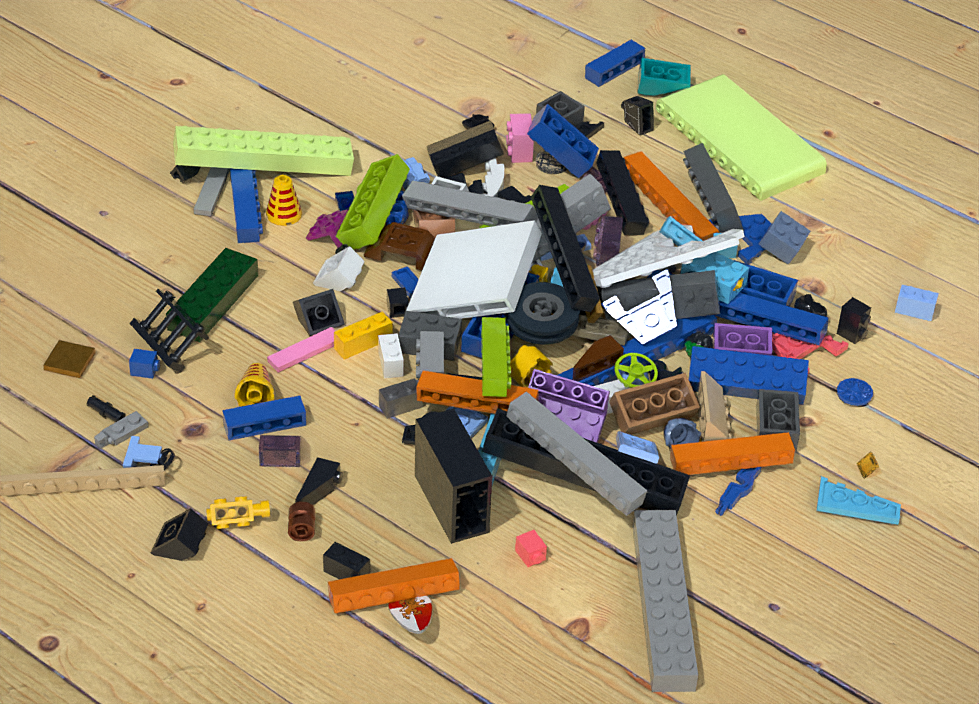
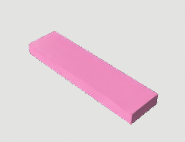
[267,327,335,372]

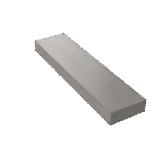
[194,167,229,216]

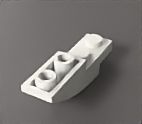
[482,158,504,197]

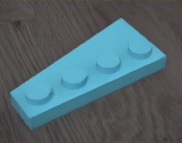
[816,476,901,525]

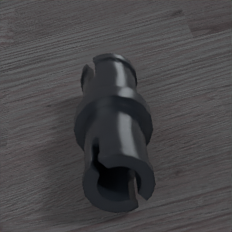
[87,395,126,422]

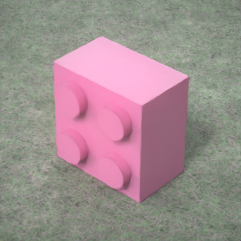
[506,113,534,163]

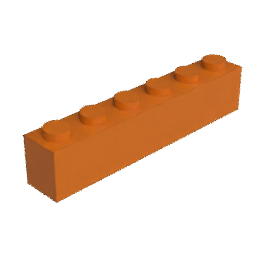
[417,371,539,414]
[670,432,795,475]
[328,558,460,613]

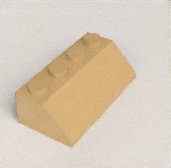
[697,371,731,442]

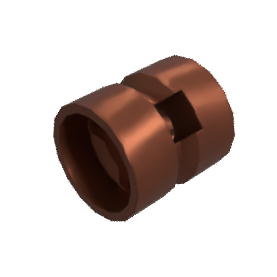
[288,502,316,541]

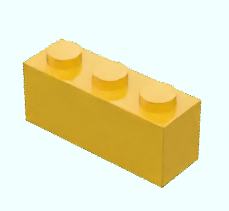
[334,311,393,360]

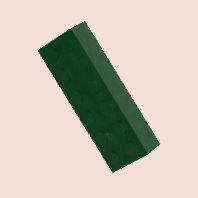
[166,247,258,342]

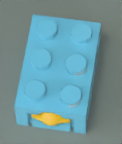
[681,252,749,304]

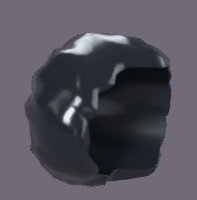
[794,294,827,317]

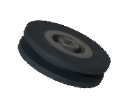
[506,282,580,345]

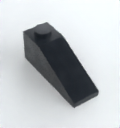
[295,457,343,505]

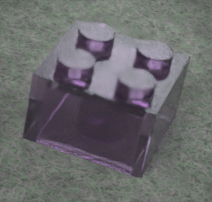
[593,215,623,267]

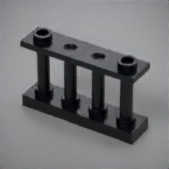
[129,289,209,373]

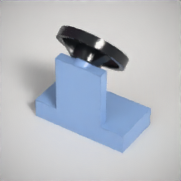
[123,436,175,470]

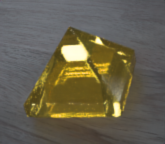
[856,451,879,479]

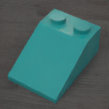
[637,58,691,96]

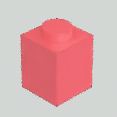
[515,530,547,567]

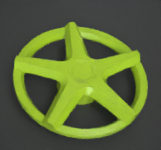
[614,353,658,388]

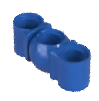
[386,191,409,226]

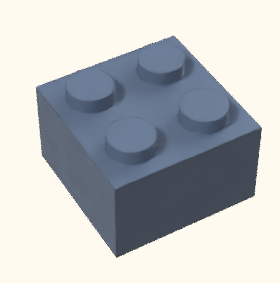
[759,211,811,264]

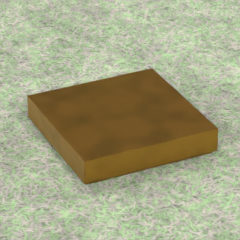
[43,340,95,378]

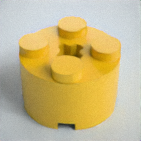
[510,345,553,388]

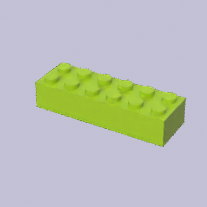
[336,154,410,250]

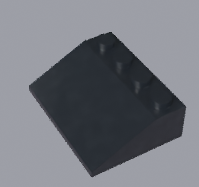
[427,121,504,178]

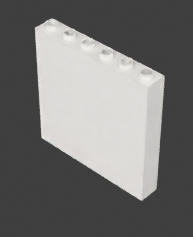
[406,220,542,319]

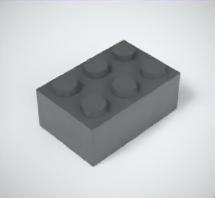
[398,311,462,361]
[756,389,800,451]

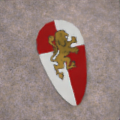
[388,596,432,634]

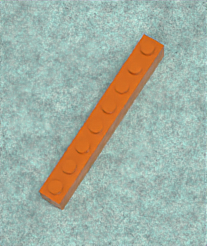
[624,151,719,241]

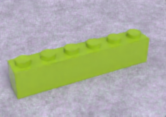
[481,317,511,397]

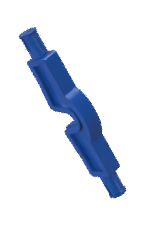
[715,467,762,516]

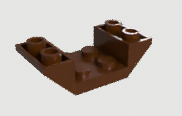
[364,222,435,271]

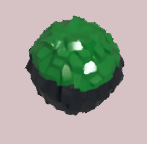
[685,331,713,358]

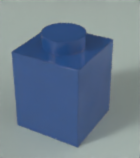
[129,349,160,379]

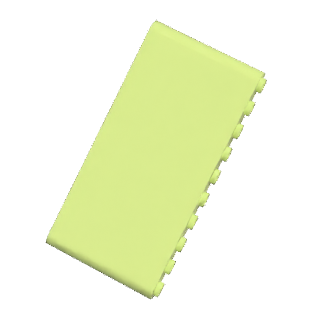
[656,74,827,201]

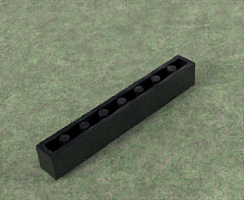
[531,185,600,312]

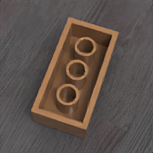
[609,373,700,435]

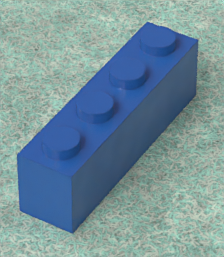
[585,39,646,87]
[222,396,306,441]

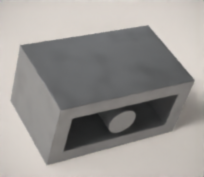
[379,378,423,419]

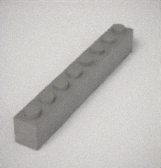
[402,181,538,226]
[506,392,647,516]

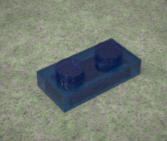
[335,191,354,211]

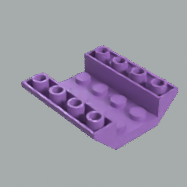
[528,369,610,443]

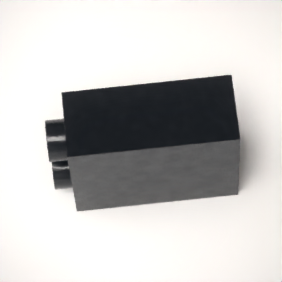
[415,409,492,544]

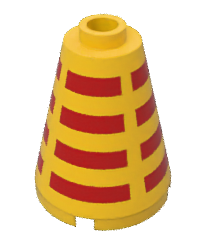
[266,175,302,226]
[235,363,274,407]

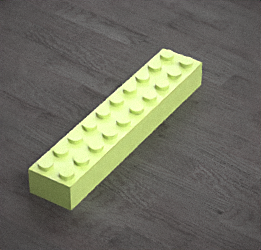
[173,126,354,176]

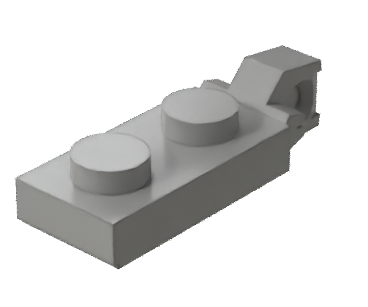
[94,411,148,449]

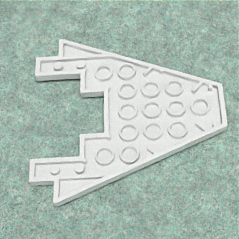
[592,225,745,288]

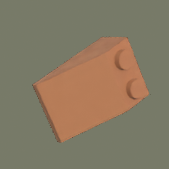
[412,209,455,238]

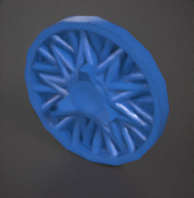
[837,378,873,406]

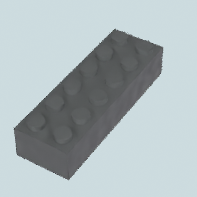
[683,143,744,233]
[602,270,720,321]

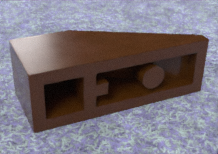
[572,335,624,382]

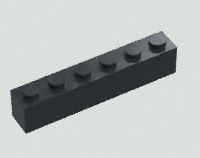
[596,150,649,235]

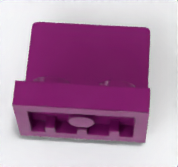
[306,210,348,248]

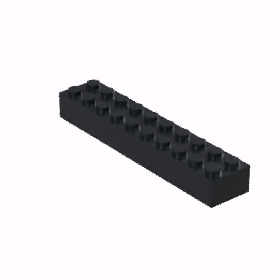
[482,408,690,516]

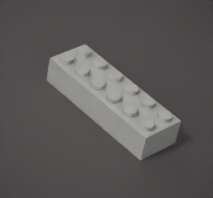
[531,174,611,264]

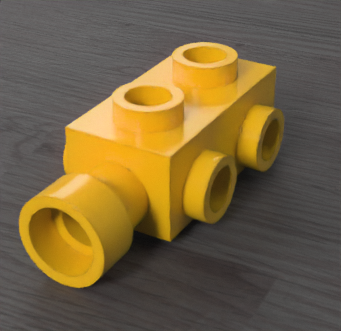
[206,496,270,529]

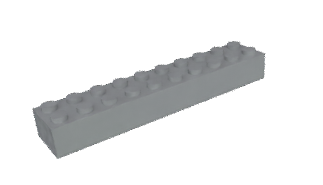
[632,510,698,692]

